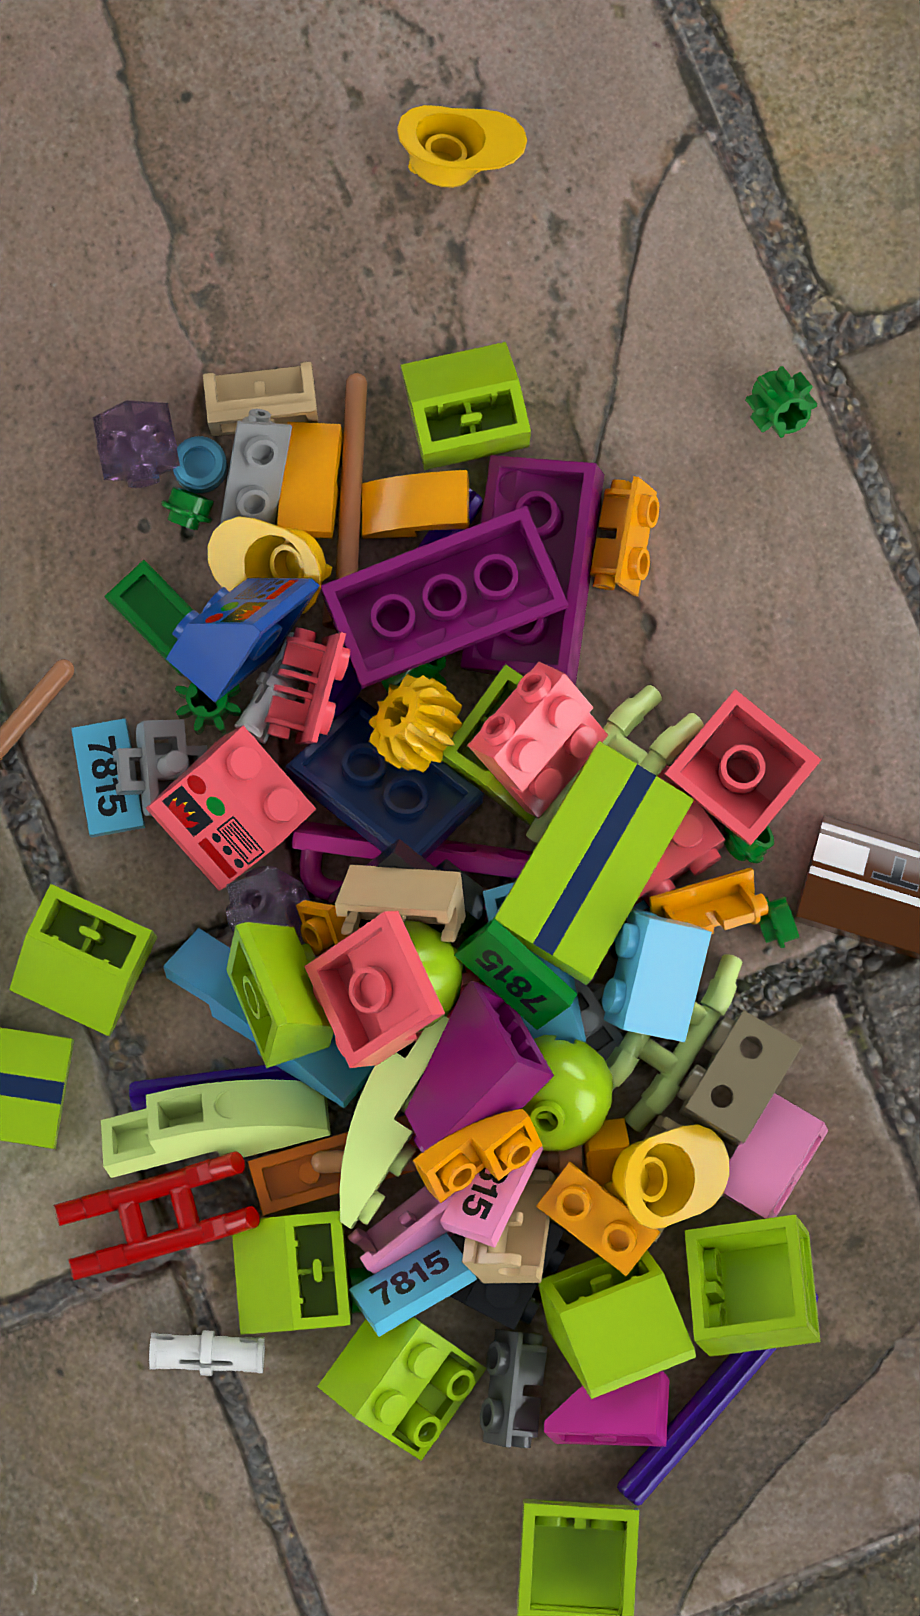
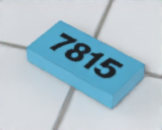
[71,718,145,838]
[349,1233,477,1337]

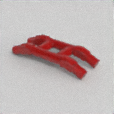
[53,1151,260,1281]

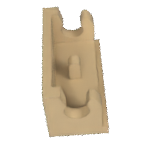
[203,362,319,436]
[335,865,466,942]
[462,1169,556,1283]

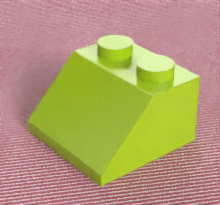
[226,922,334,1068]

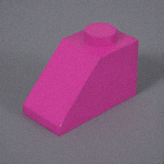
[544,1371,670,1447]

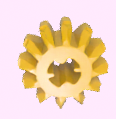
[368,675,463,772]

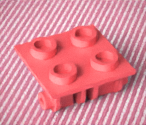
[264,627,350,745]

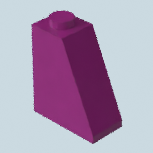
[405,981,554,1153]

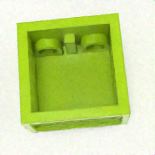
[685,1214,821,1356]
[517,1499,640,1616]

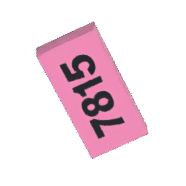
[440,1146,543,1248]

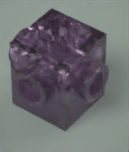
[92,400,180,488]
[226,866,310,945]

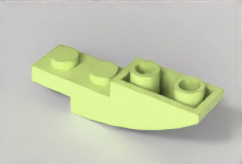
[339,1016,449,1229]
[101,1079,331,1178]

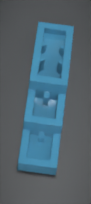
[163,928,374,1108]

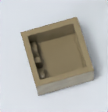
[676,1010,803,1147]

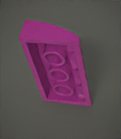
[461,455,605,686]
[321,506,569,688]

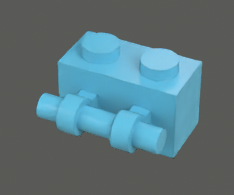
[602,909,712,1042]

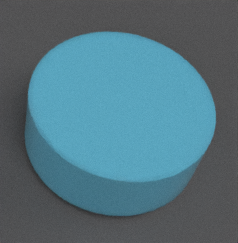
[172,436,227,493]

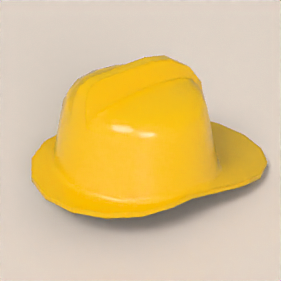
[397,105,527,188]
[207,516,332,614]
[604,1124,730,1229]

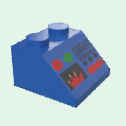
[166,578,320,702]

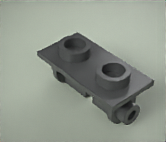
[480,1329,548,1448]

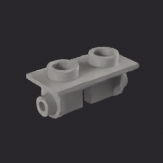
[221,409,292,525]

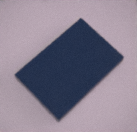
[285,697,484,859]

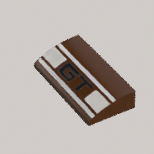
[793,815,920,960]

